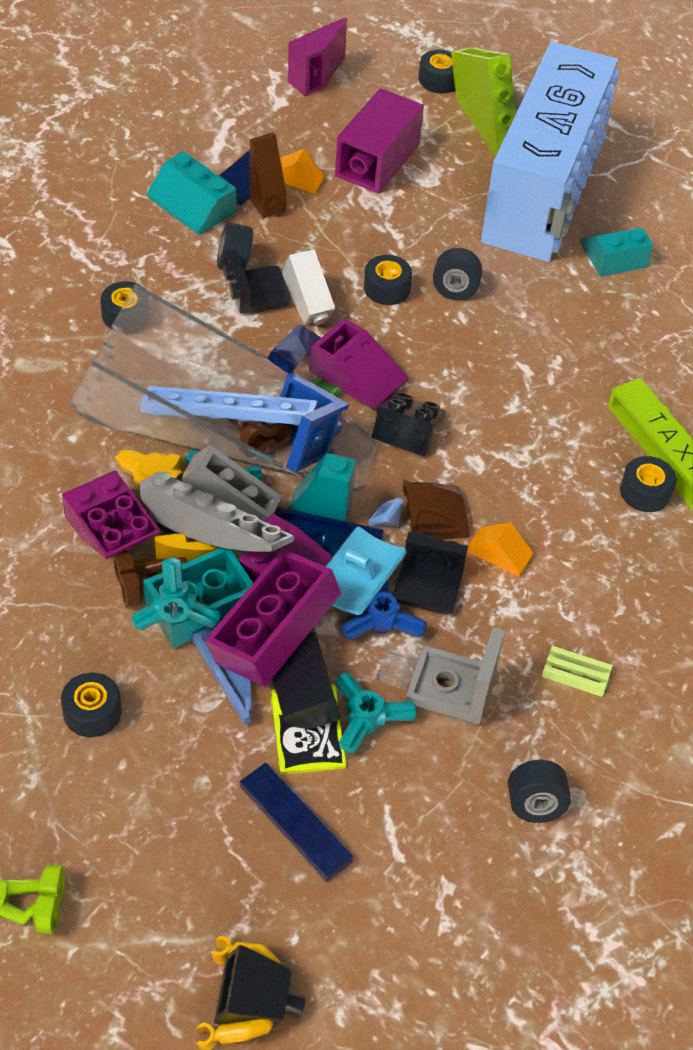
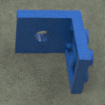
[280,373,349,473]

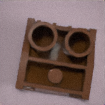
[402,480,469,539]

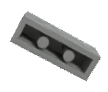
[181,445,282,522]

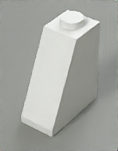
[282,249,335,325]

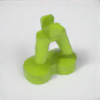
[0,864,66,935]

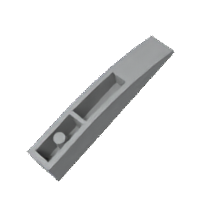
[140,472,294,552]

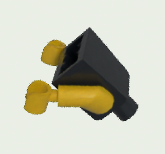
[196,936,306,1050]

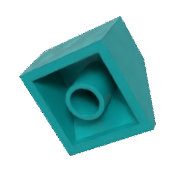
[580,227,653,277]

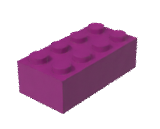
[205,549,341,687]

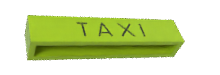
[608,378,693,510]

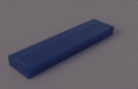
[267,323,322,374]
[240,762,353,882]

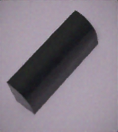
[273,627,341,728]

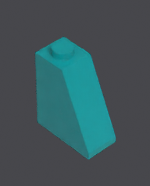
[287,453,356,527]

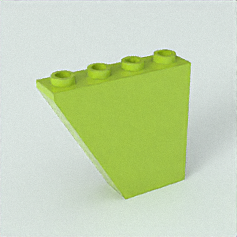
[451,47,516,157]

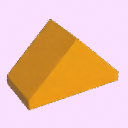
[280,148,325,195]
[468,522,534,577]

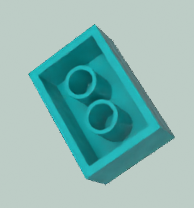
[143,548,253,648]

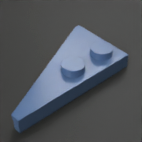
[192,622,252,726]

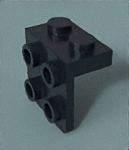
[223,252,291,314]
[371,393,446,456]
[393,532,468,614]

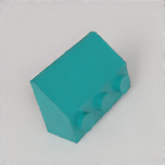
[147,151,236,235]

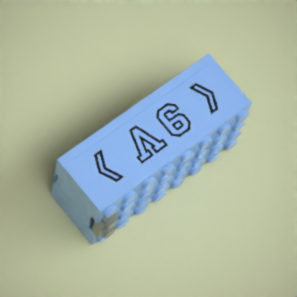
[481,41,620,262]

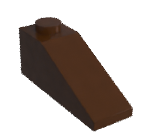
[249,132,286,218]

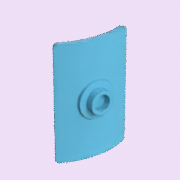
[326,527,407,615]

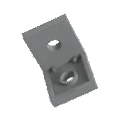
[405,627,505,725]

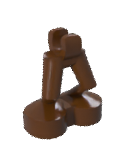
[227,418,292,455]
[113,550,188,607]

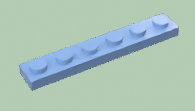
[140,386,318,426]

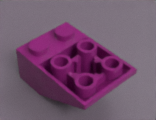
[288,17,347,96]
[309,318,409,410]
[62,470,161,560]

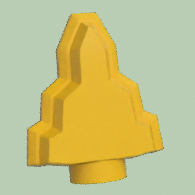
[115,450,186,487]

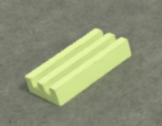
[542,646,613,697]

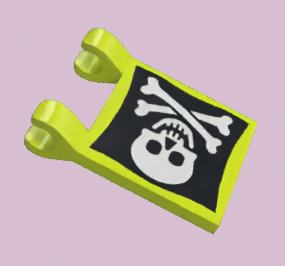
[271,684,346,775]

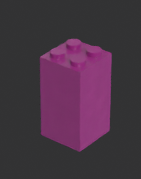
[335,88,424,194]

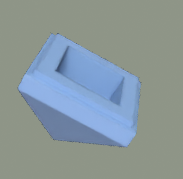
[368,498,404,527]

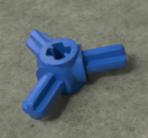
[341,579,427,640]

